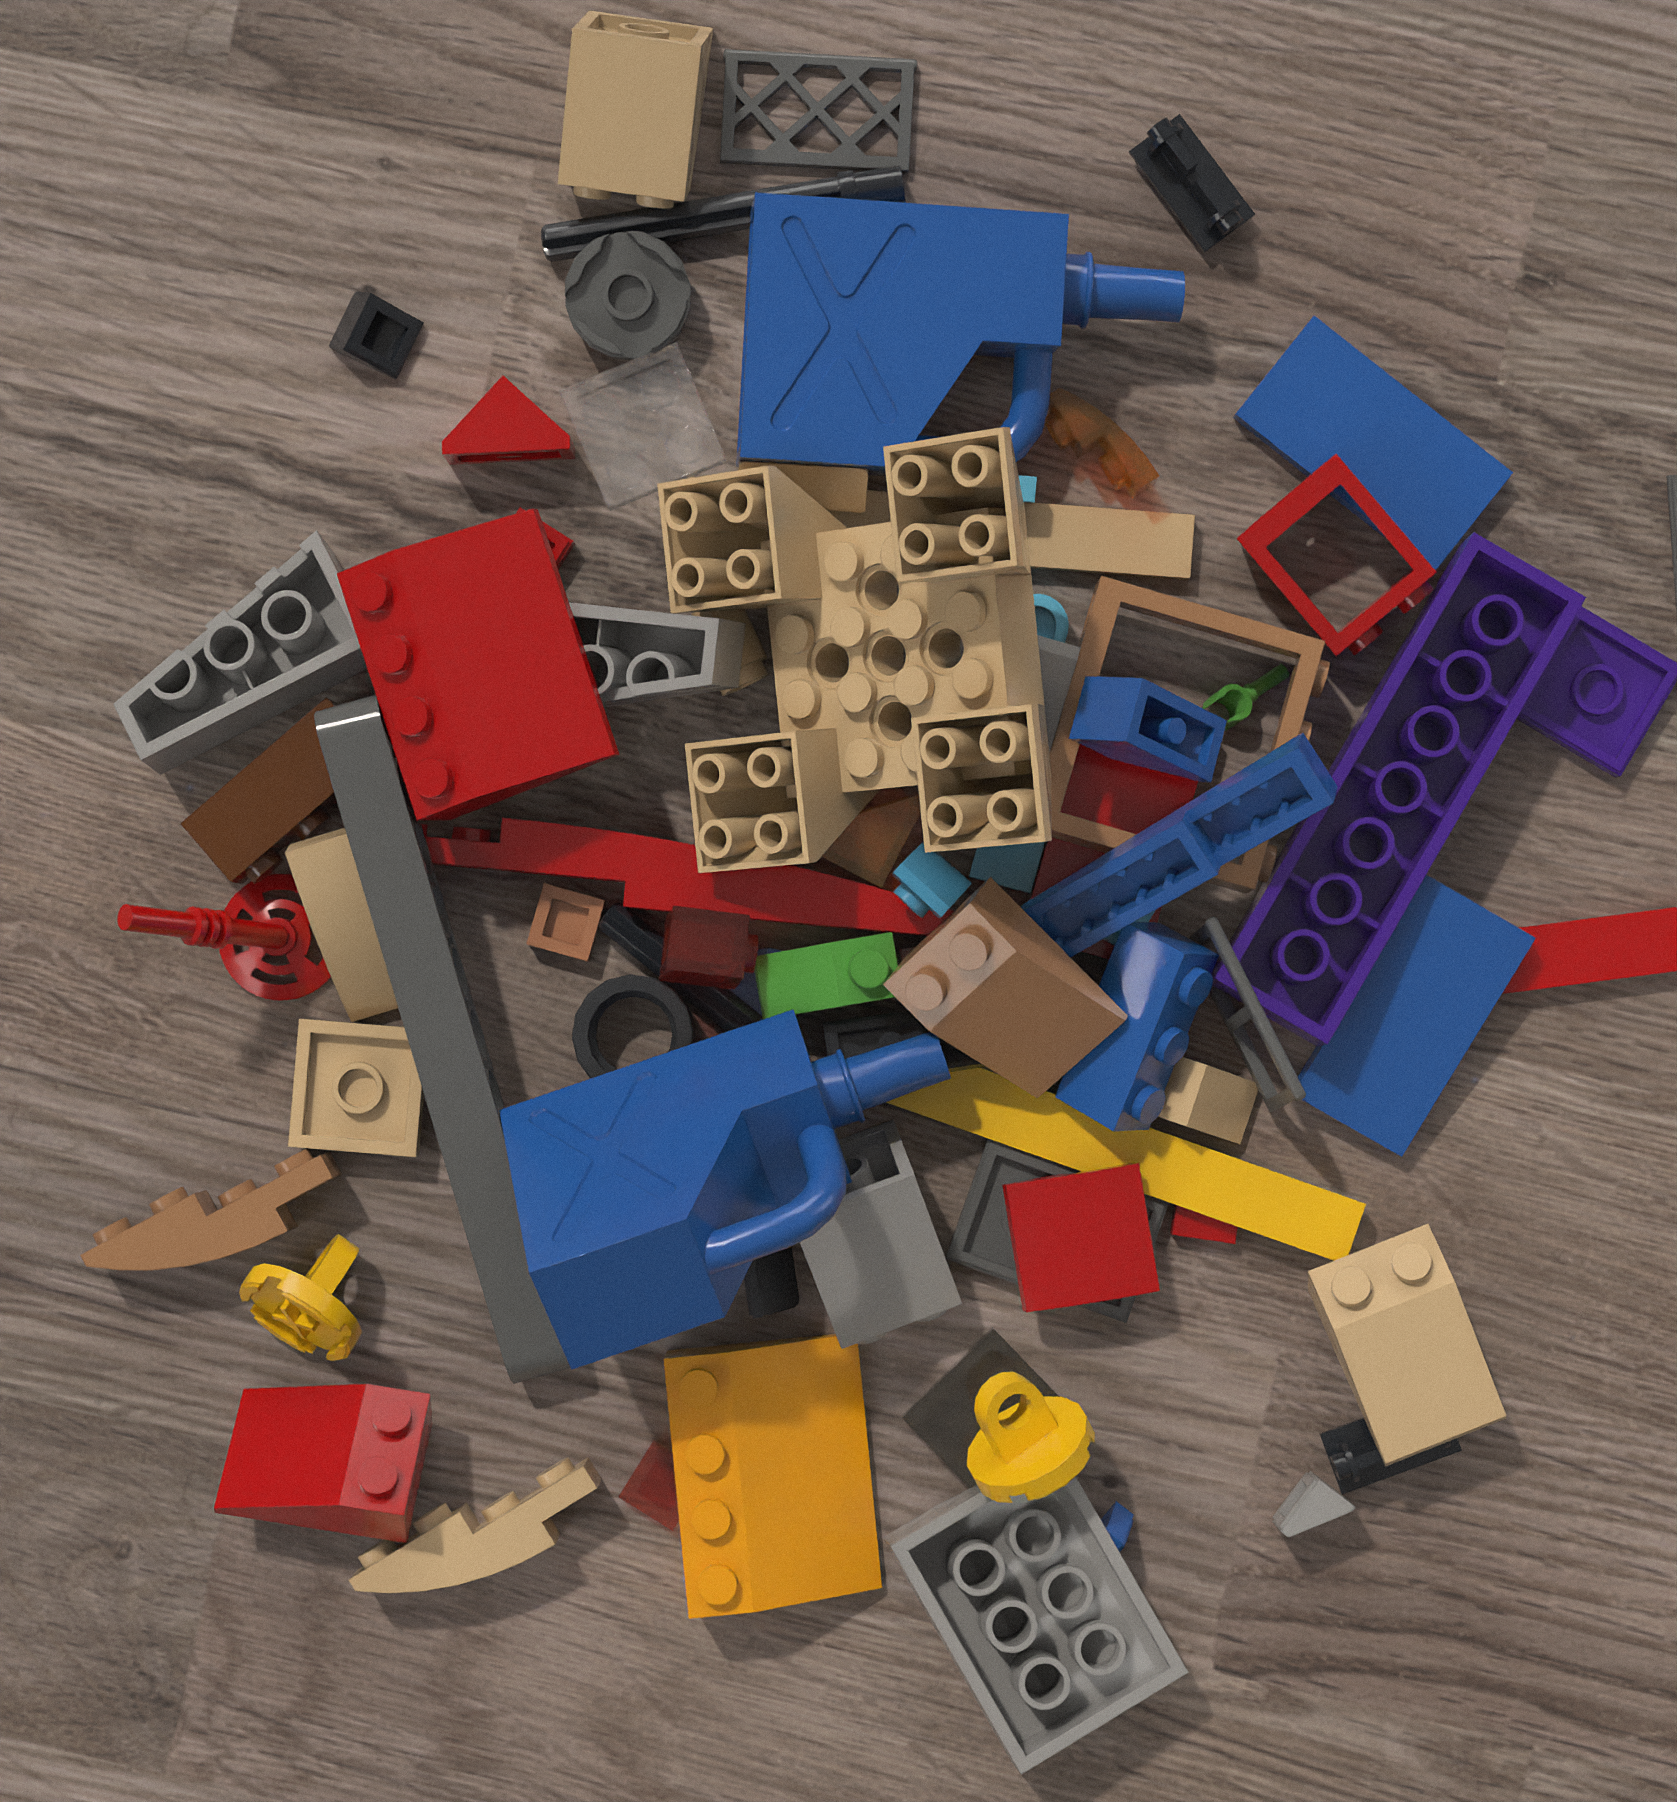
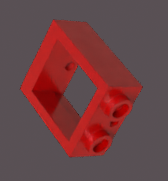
[1236,453,1437,656]

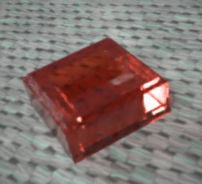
[618,1440,679,1531]

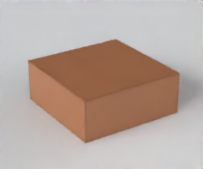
[526,883,607,962]

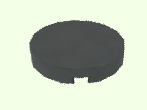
[565,231,691,360]

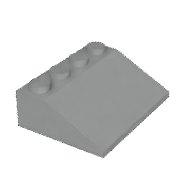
[883,1476,1189,1775]

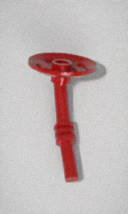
[117,874,331,1001]

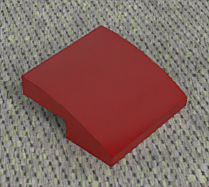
[1002,1163,1160,1312]

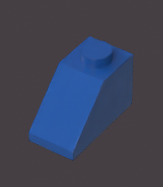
[1069,676,1227,782]

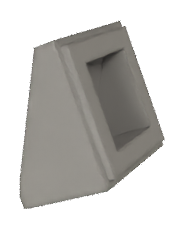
[1272,1471,1356,1538]

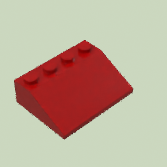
[337,508,620,821]

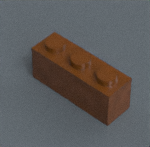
[180,697,338,884]

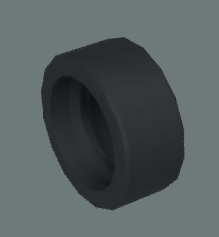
[572,974,696,1079]

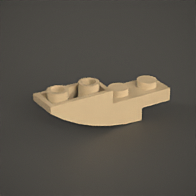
[349,1457,601,1593]

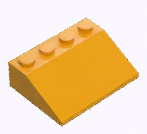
[663,1334,882,1619]

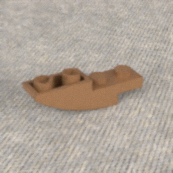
[80,1148,342,1270]

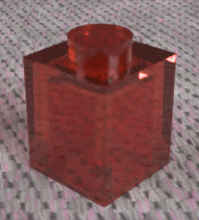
[659,906,758,990]

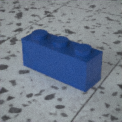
[1055,922,1219,1132]

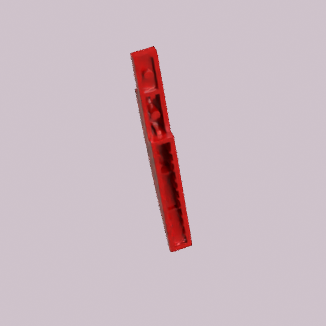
[421,818,954,936]

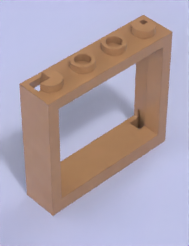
[1049,576,1330,894]

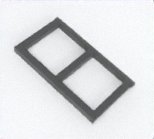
[1189,916,1306,1113]

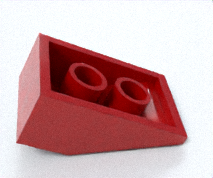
[214,1384,432,1543]

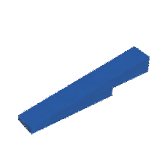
[1020,732,1338,957]

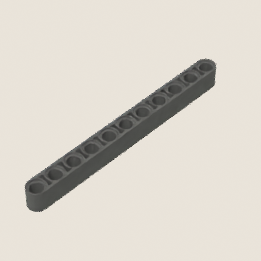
[314,695,570,1384]

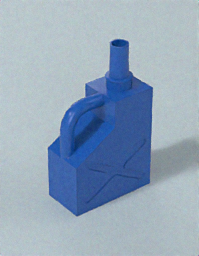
[736,192,1185,477]
[499,1009,951,1370]

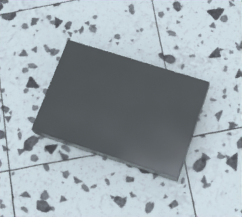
[945,1138,1169,1323]

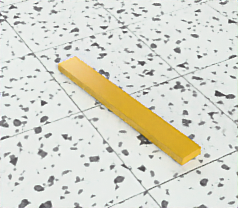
[886,1068,1366,1261]

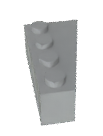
[113,530,367,775]
[569,602,746,707]

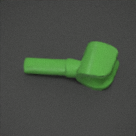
[1202,664,1289,731]

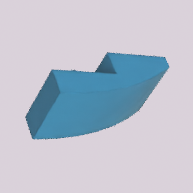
[892,841,972,918]

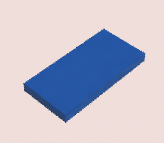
[1233,316,1513,570]
[1298,874,1536,1157]

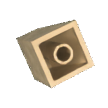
[558,11,713,208]

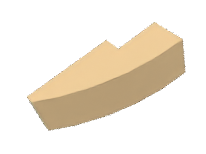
[285,828,398,1022]

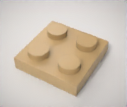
[288,1019,424,1157]

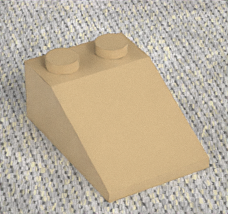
[1308,1224,1506,1466]

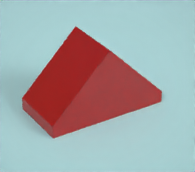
[442,375,575,465]

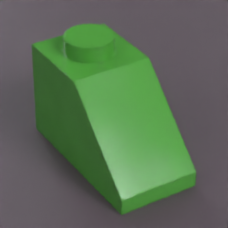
[752,932,898,1019]

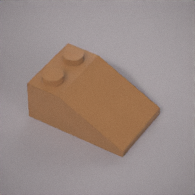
[883,877,1128,1098]

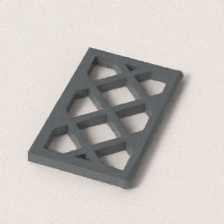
[720,49,918,173]

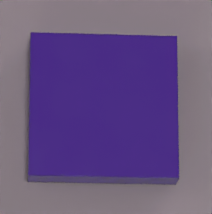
[1516,606,1677,778]

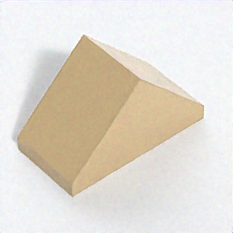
[1158,1057,1258,1144]

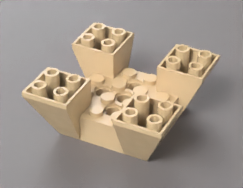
[657,427,1052,873]

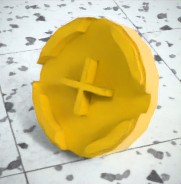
[239,1234,362,1361]
[967,1371,1095,1503]

